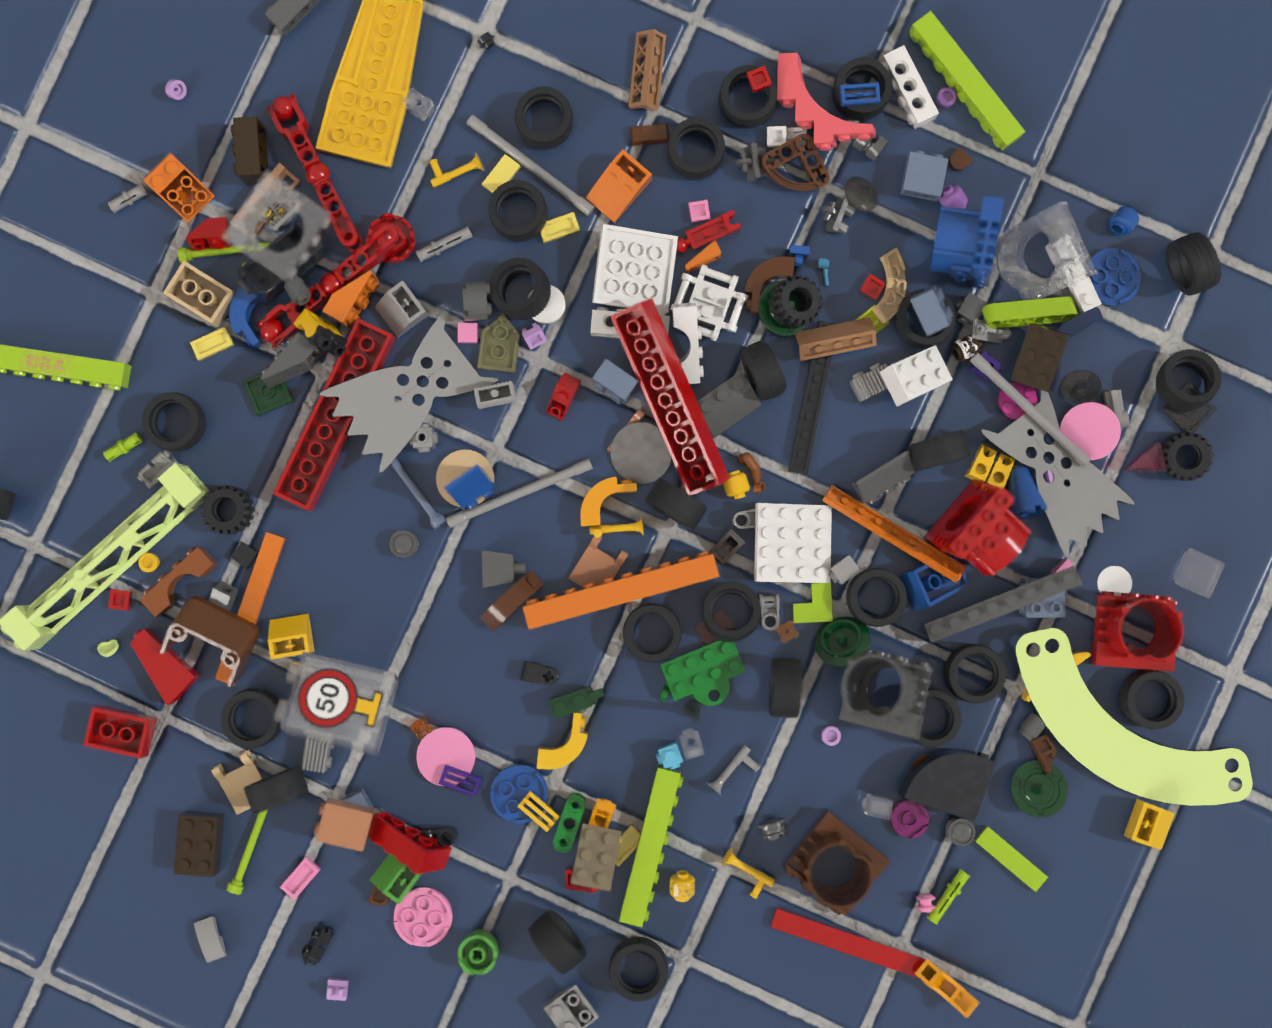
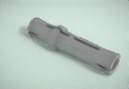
[416,226,473,262]

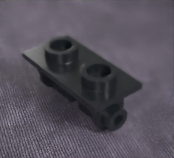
[301,921,334,965]

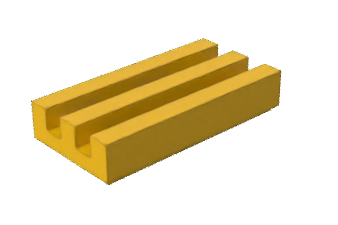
[517,790,560,832]

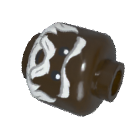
[952,335,983,363]

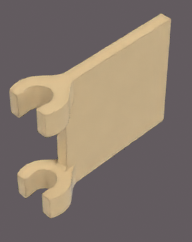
[211,750,263,815]

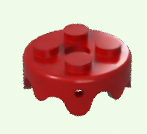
[365,213,416,264]

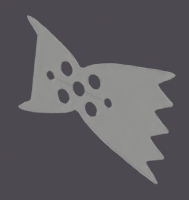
[319,312,498,472]
[981,390,1134,558]

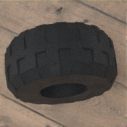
[740,341,787,401]

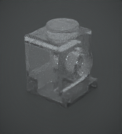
[402,88,434,121]
[679,728,705,760]

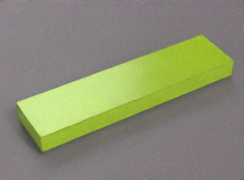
[974,825,1048,892]

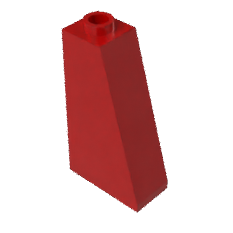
[130,628,200,705]

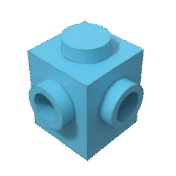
[656,741,683,770]

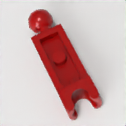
[676,210,741,253]

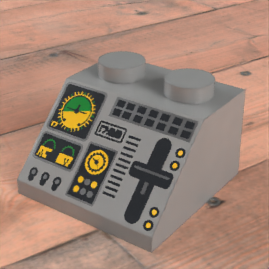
[260,188,305,233]

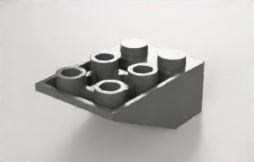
[260,332,322,388]

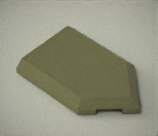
[477,314,520,373]

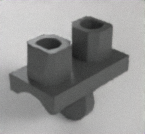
[736,143,767,182]
[821,197,856,234]

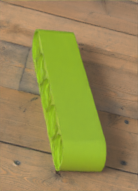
[982,296,1078,329]

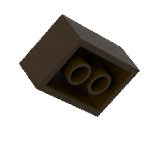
[231,116,269,186]
[1010,323,1071,392]
[174,811,224,877]

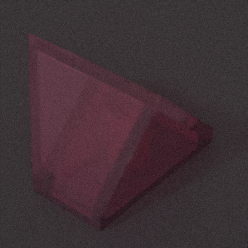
[1123,442,1166,474]

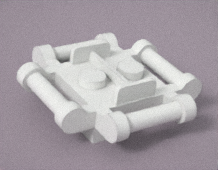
[670,264,748,342]

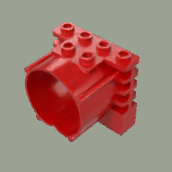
[923,479,1031,576]
[1090,591,1183,672]

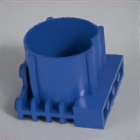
[931,196,1004,289]

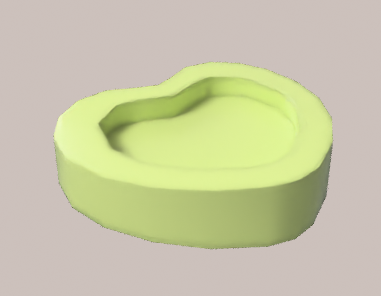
[97,639,119,657]

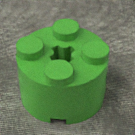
[458,929,500,975]

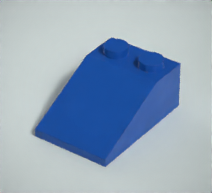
[444,464,496,510]
[899,553,970,611]

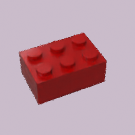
[83,705,157,758]

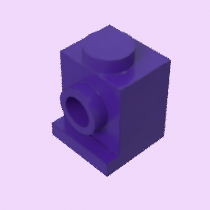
[969,351,1002,382]

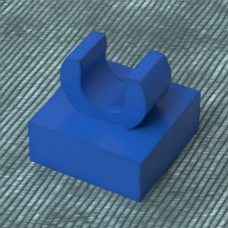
[788,245,810,267]

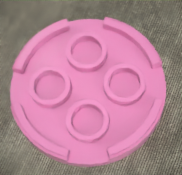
[1060,402,1121,460]
[416,727,476,786]
[394,887,453,947]

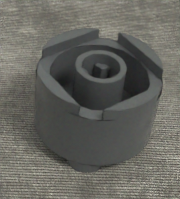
[461,281,492,321]

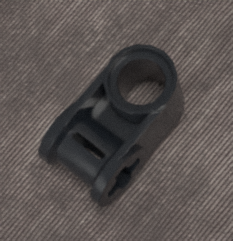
[520,660,559,685]
[420,826,458,847]

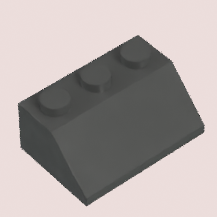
[697,371,761,438]
[850,451,915,505]

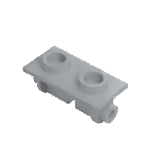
[972,319,1011,344]
[137,450,177,489]

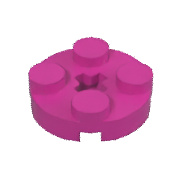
[997,382,1037,421]

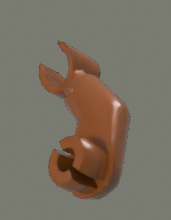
[738,452,765,494]

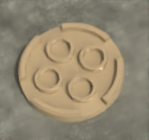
[436,450,495,507]

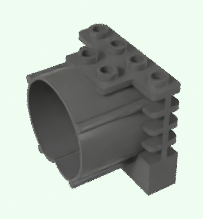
[839,650,934,739]

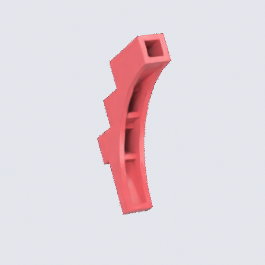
[777,53,876,151]

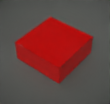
[746,65,772,93]
[859,274,886,301]
[108,589,132,611]

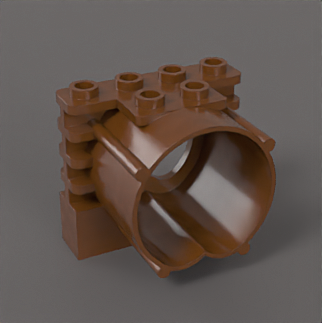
[783,809,890,916]

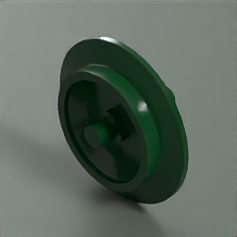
[758,280,808,336]
[815,616,871,667]
[1011,760,1068,818]

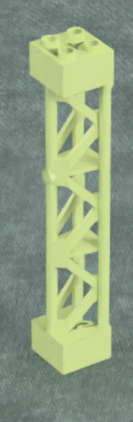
[0,463,209,651]

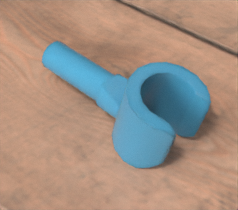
[817,258,830,286]

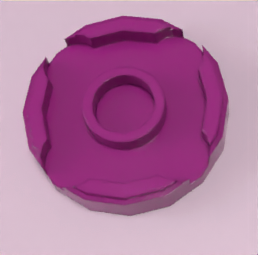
[890,799,929,839]

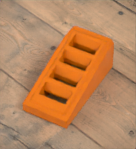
[684,240,722,273]

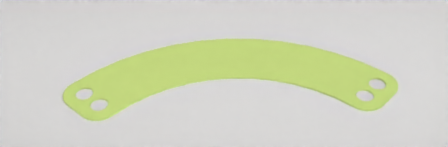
[1015,628,1253,806]

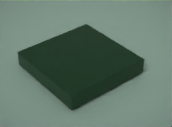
[242,373,294,417]

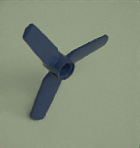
[1018,307,1102,390]

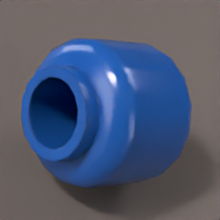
[1109,206,1139,235]

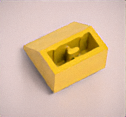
[268,614,315,659]
[1124,799,1175,850]

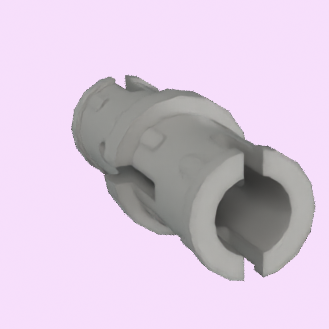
[108,183,148,213]

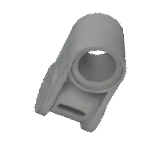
[731,508,756,530]
[758,593,780,631]

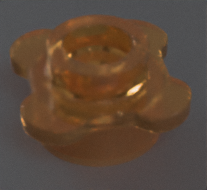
[776,620,799,643]
[411,716,433,740]

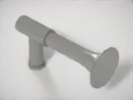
[706,745,761,796]

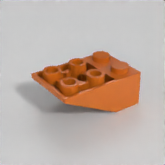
[585,149,652,223]
[143,152,215,223]
[323,271,379,329]

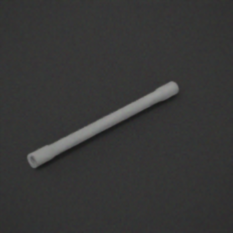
[466,115,595,216]
[970,352,1091,467]
[446,458,593,528]

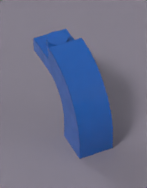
[229,286,264,349]

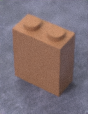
[314,797,374,852]

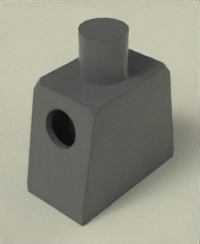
[482,551,526,588]

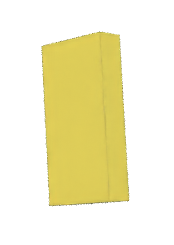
[482,154,521,194]
[540,212,580,243]
[190,327,234,361]
[615,825,641,867]

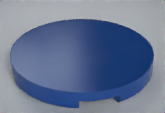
[1084,248,1141,306]
[490,764,549,824]

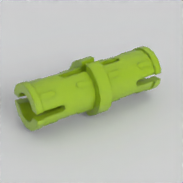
[103,432,144,462]

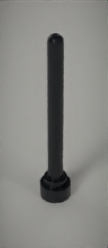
[684,701,700,722]

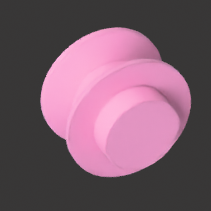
[916,893,936,913]

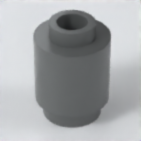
[284,275,311,305]
[1018,712,1046,741]

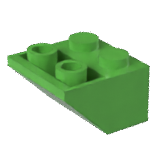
[369,854,423,905]

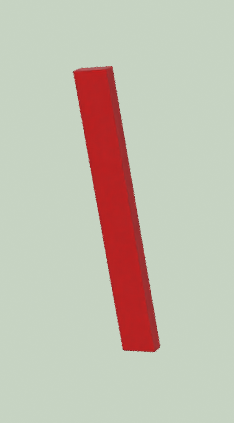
[770,907,926,978]

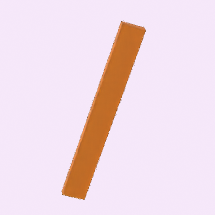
[822,485,966,583]
[215,532,286,685]

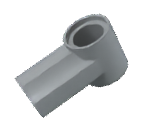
[1103,390,1129,428]

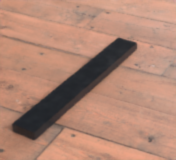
[788,320,835,475]

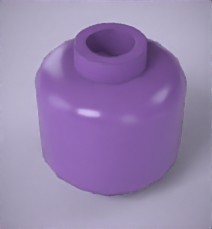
[939,185,968,209]

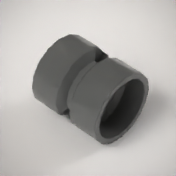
[852,134,889,161]

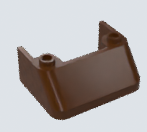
[160,596,259,687]

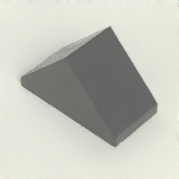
[709,529,745,564]

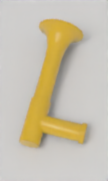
[429,152,484,188]
[589,516,644,538]
[721,848,775,899]

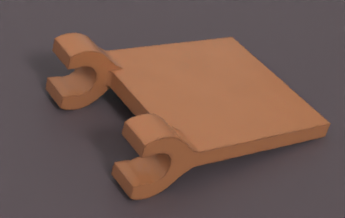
[569,536,628,587]

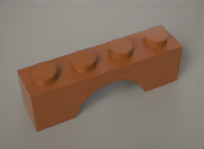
[140,547,218,617]

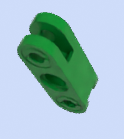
[553,792,586,853]

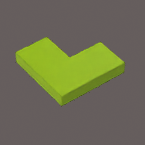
[792,583,833,623]

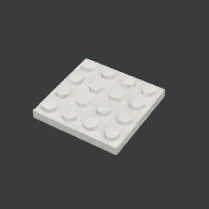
[592,224,678,314]
[754,503,832,583]

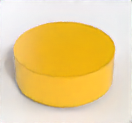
[138,553,160,572]

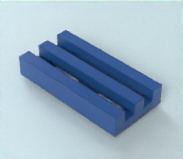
[839,82,881,107]

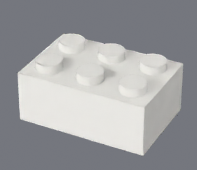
[880,345,953,407]

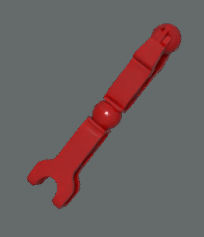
[266,93,365,254]
[256,225,407,348]

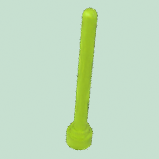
[178,242,271,263]
[226,810,268,895]

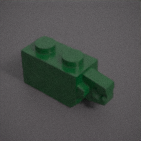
[548,687,604,719]

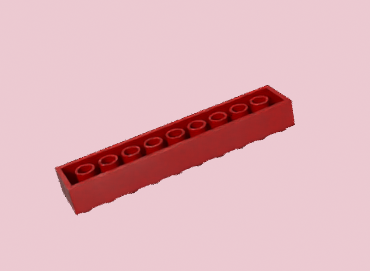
[610,298,730,495]
[273,318,396,512]

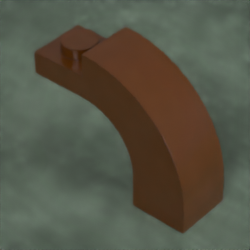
[744,257,795,315]
[480,570,544,631]

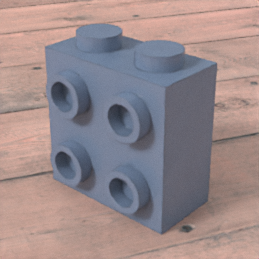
[900,150,948,201]
[1018,578,1065,618]

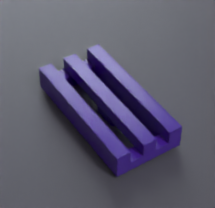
[438,764,482,797]

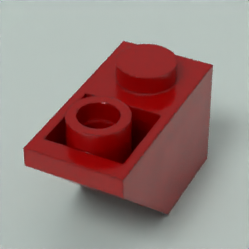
[186,217,232,250]
[546,372,581,421]

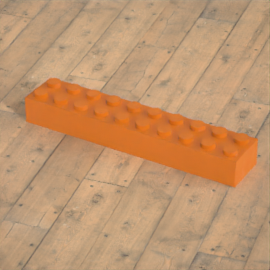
[522,551,720,629]

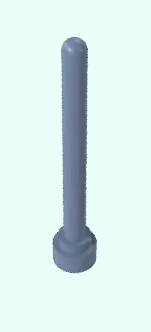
[391,458,447,530]

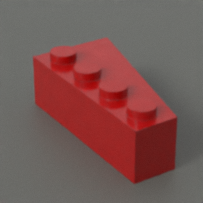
[367,812,452,874]

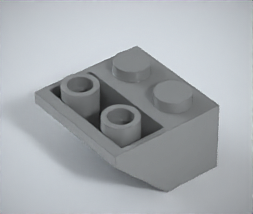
[375,280,429,338]
[544,984,599,1028]

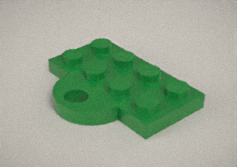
[659,640,746,706]

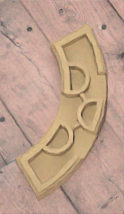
[872,247,907,325]

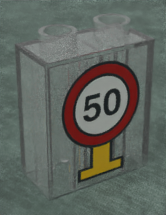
[275,652,399,756]

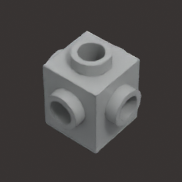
[409,424,438,452]

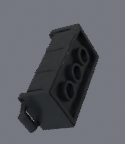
[237,220,324,306]

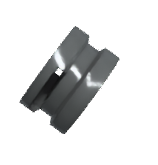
[389,530,419,558]
[945,816,975,846]
[758,817,789,841]

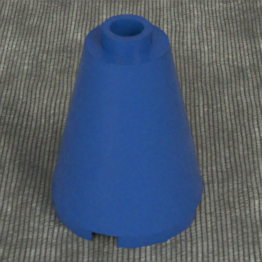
[1008,465,1047,520]

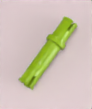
[927,869,970,925]

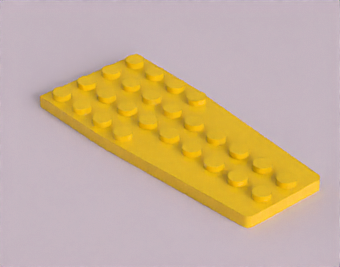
[316,0,424,168]

